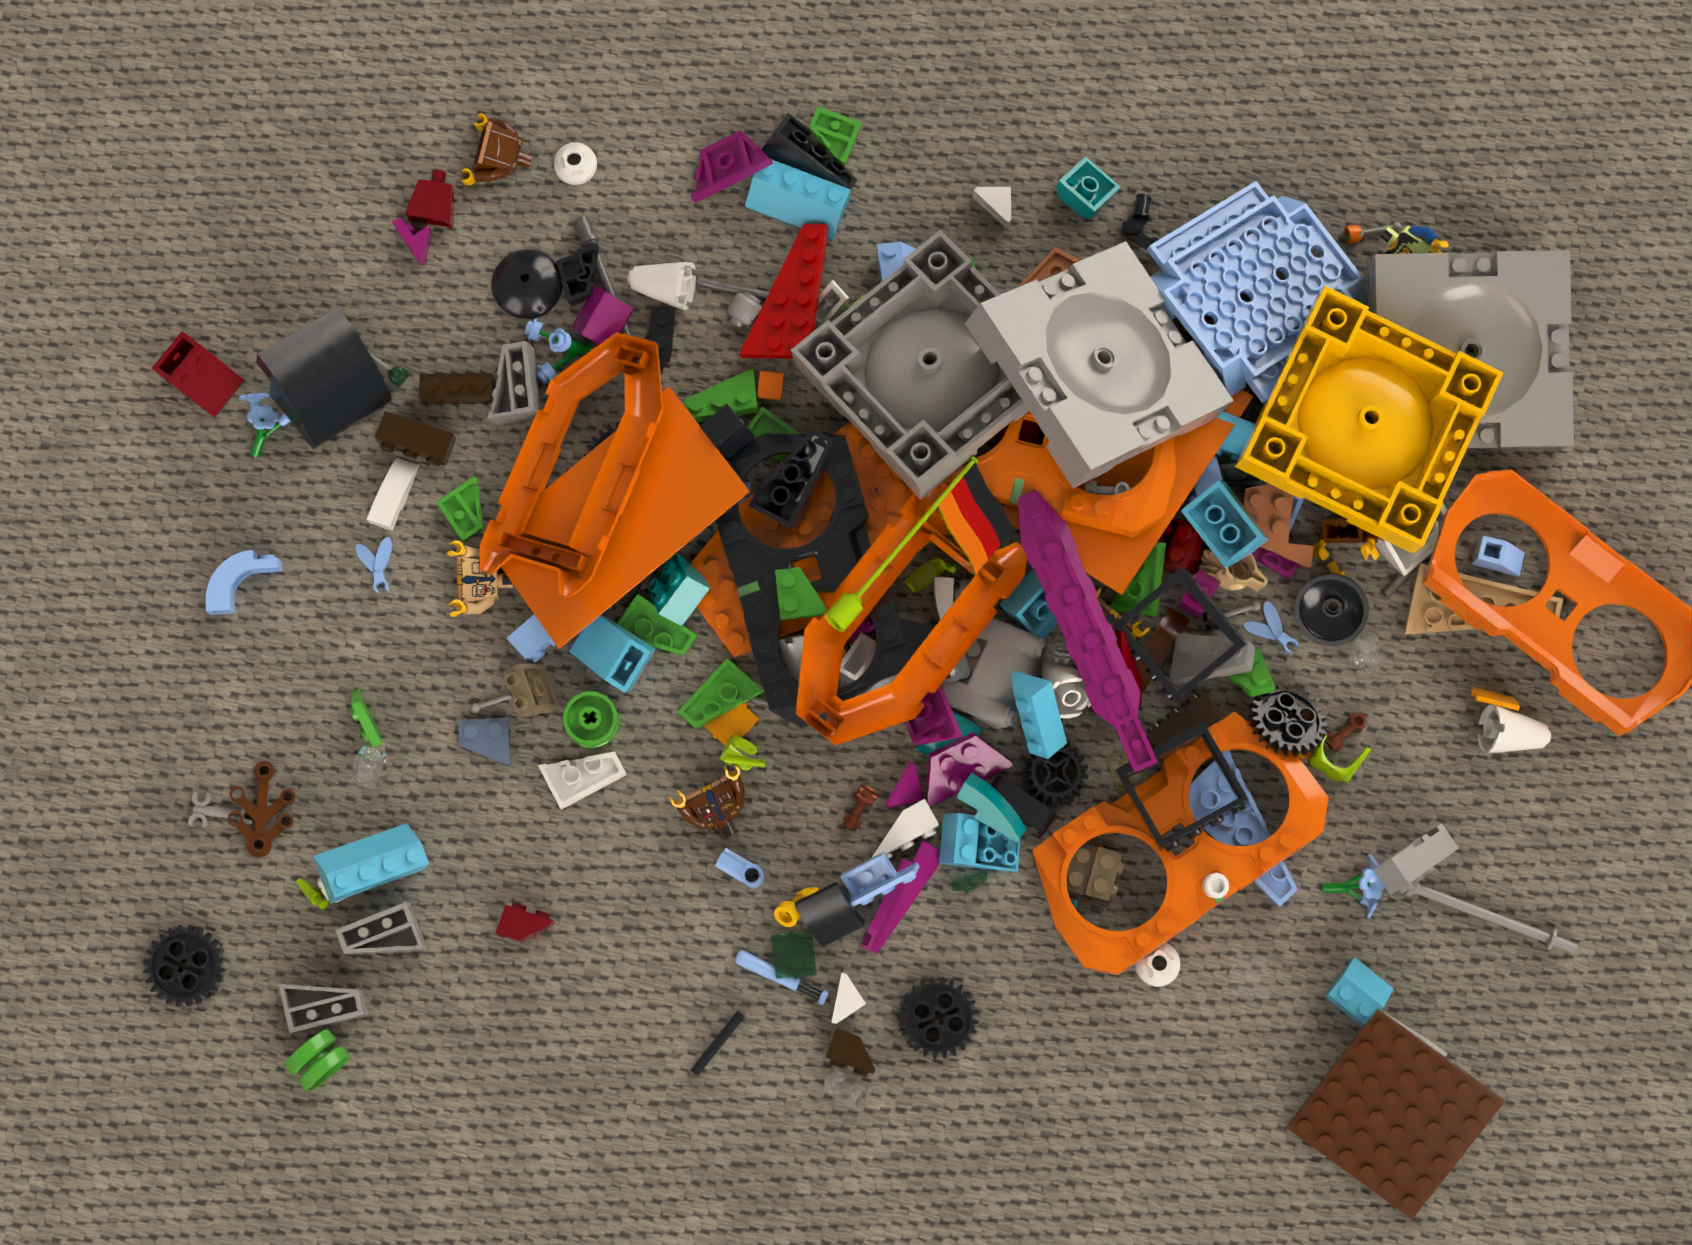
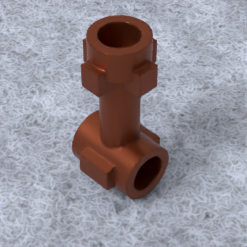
[1324,713,1366,752]
[842,785,878,832]

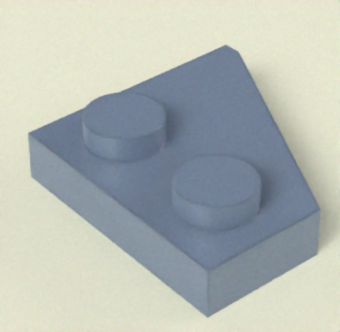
[458,717,511,765]

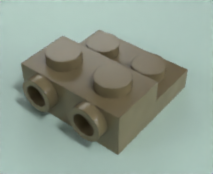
[503,664,560,717]
[1066,844,1125,903]

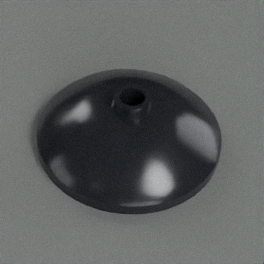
[491,249,563,319]
[1294,573,1369,646]

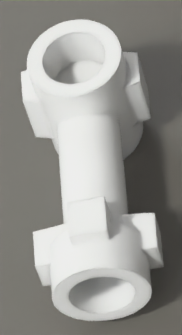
[1085,481,1131,495]

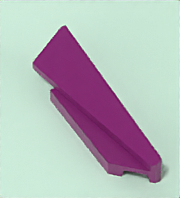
[861,841,940,954]

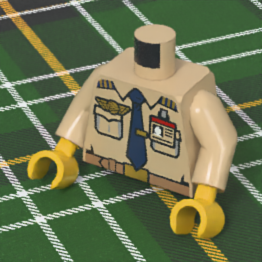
[447,541,514,617]

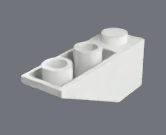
[872,799,939,859]

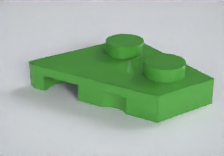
[809,106,862,166]
[436,476,484,543]
[775,567,827,620]
[1229,649,1275,697]
[349,688,382,748]

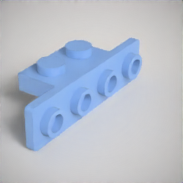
[840,852,920,907]

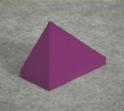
[885,761,924,810]

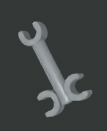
[188,792,254,828]

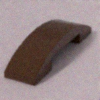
[1134,607,1190,694]

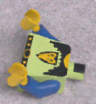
[1379,226,1449,254]

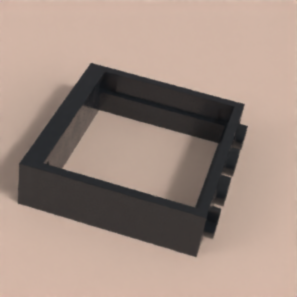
[1113,567,1249,701]
[1115,722,1249,852]

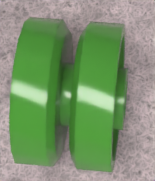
[563,691,620,749]
[284,1029,351,1092]

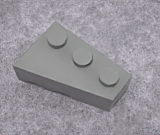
[487,341,541,425]
[1170,633,1256,686]
[1373,823,1459,895]
[335,902,428,955]
[279,984,369,1034]

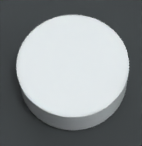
[1202,873,1229,898]

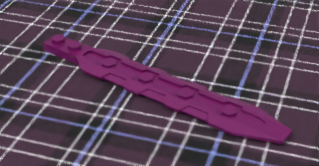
[1018,490,1158,773]

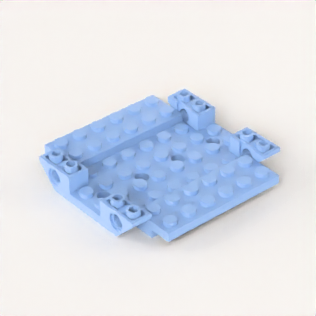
[1147,181,1368,403]

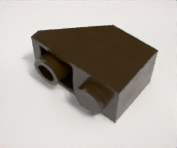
[826,1028,875,1077]

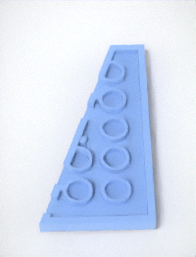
[1189,751,1298,907]

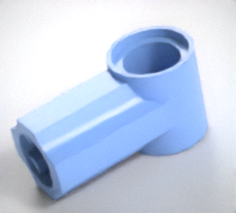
[715,848,764,888]

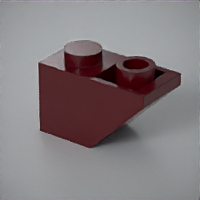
[496,902,555,942]

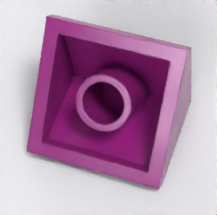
[572,286,634,344]

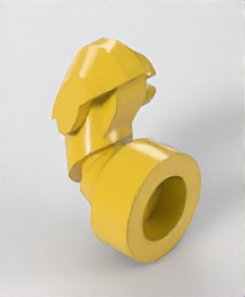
[774,887,820,927]

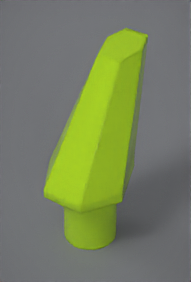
[296,878,328,909]

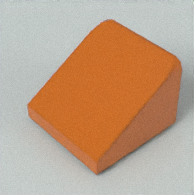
[757,370,784,400]

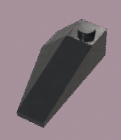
[761,113,857,189]
[748,429,835,529]

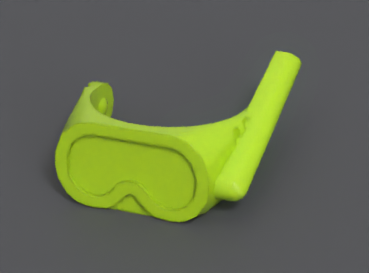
[905,558,956,593]
[719,734,766,771]
[1310,734,1371,783]

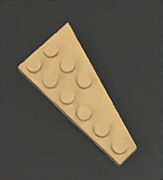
[1403,563,1563,635]

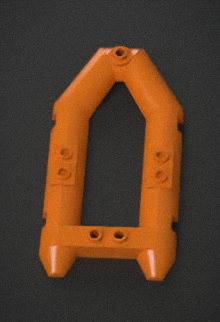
[480,332,664,598]
[796,482,1027,745]

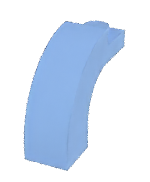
[205,550,283,615]

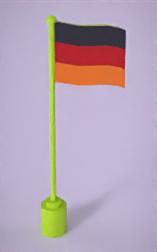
[824,456,1012,632]

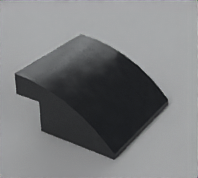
[256,307,392,449]

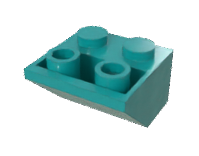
[648,553,710,626]

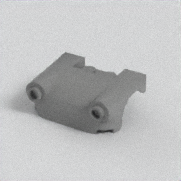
[942,618,1047,729]

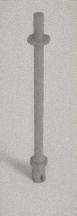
[1405,882,1578,953]

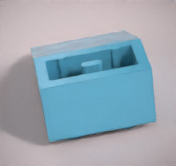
[569,614,656,693]
[939,813,1020,872]

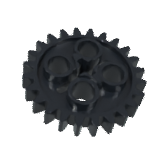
[1248,683,1328,758]
[143,925,227,1007]
[898,977,979,1059]

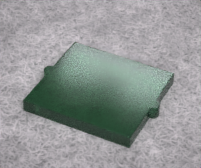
[771,931,817,979]

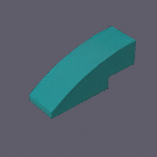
[957,773,1026,843]

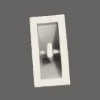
[973,187,1011,229]
[815,280,849,327]
[831,973,866,1024]

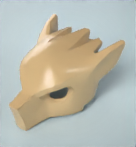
[1192,549,1268,592]

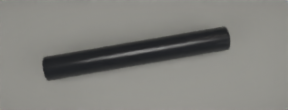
[691,1010,745,1076]

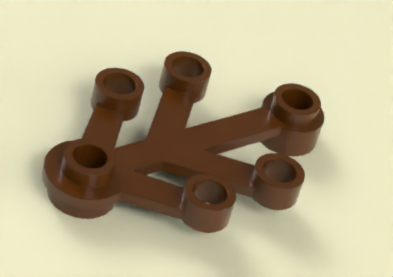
[227,761,295,858]

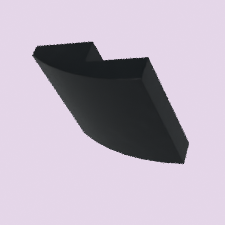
[795,882,864,947]

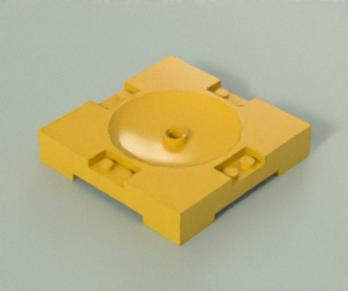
[1235,286,1504,554]

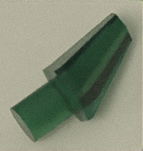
[952,871,988,895]

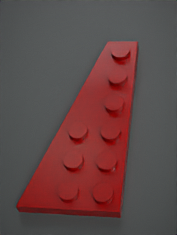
[739,224,829,359]

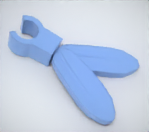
[356,537,392,593]
[1244,601,1299,654]

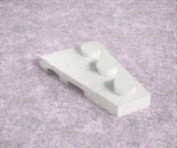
[538,752,627,810]

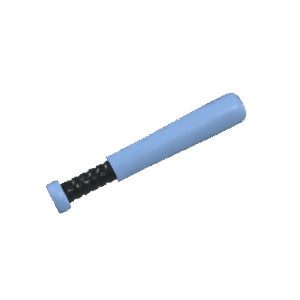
[735,950,829,1005]

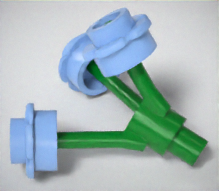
[525,318,592,384]

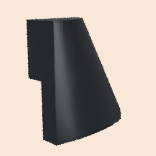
[556,243,599,306]

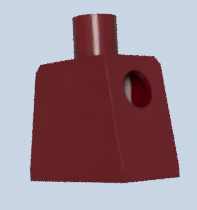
[405,169,454,228]

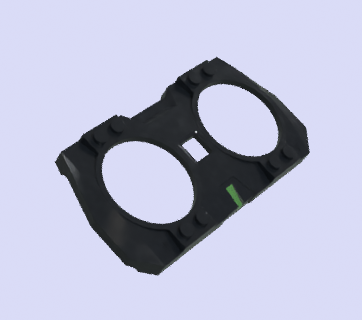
[716,434,910,728]

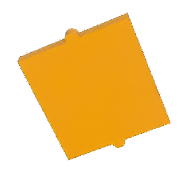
[1471,687,1520,711]
[704,703,759,745]

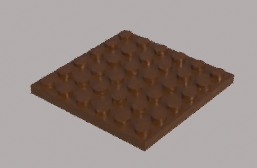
[1287,1008,1505,1219]

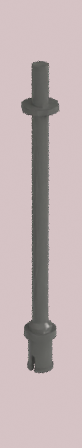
[574,216,639,363]

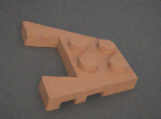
[1243,484,1314,569]

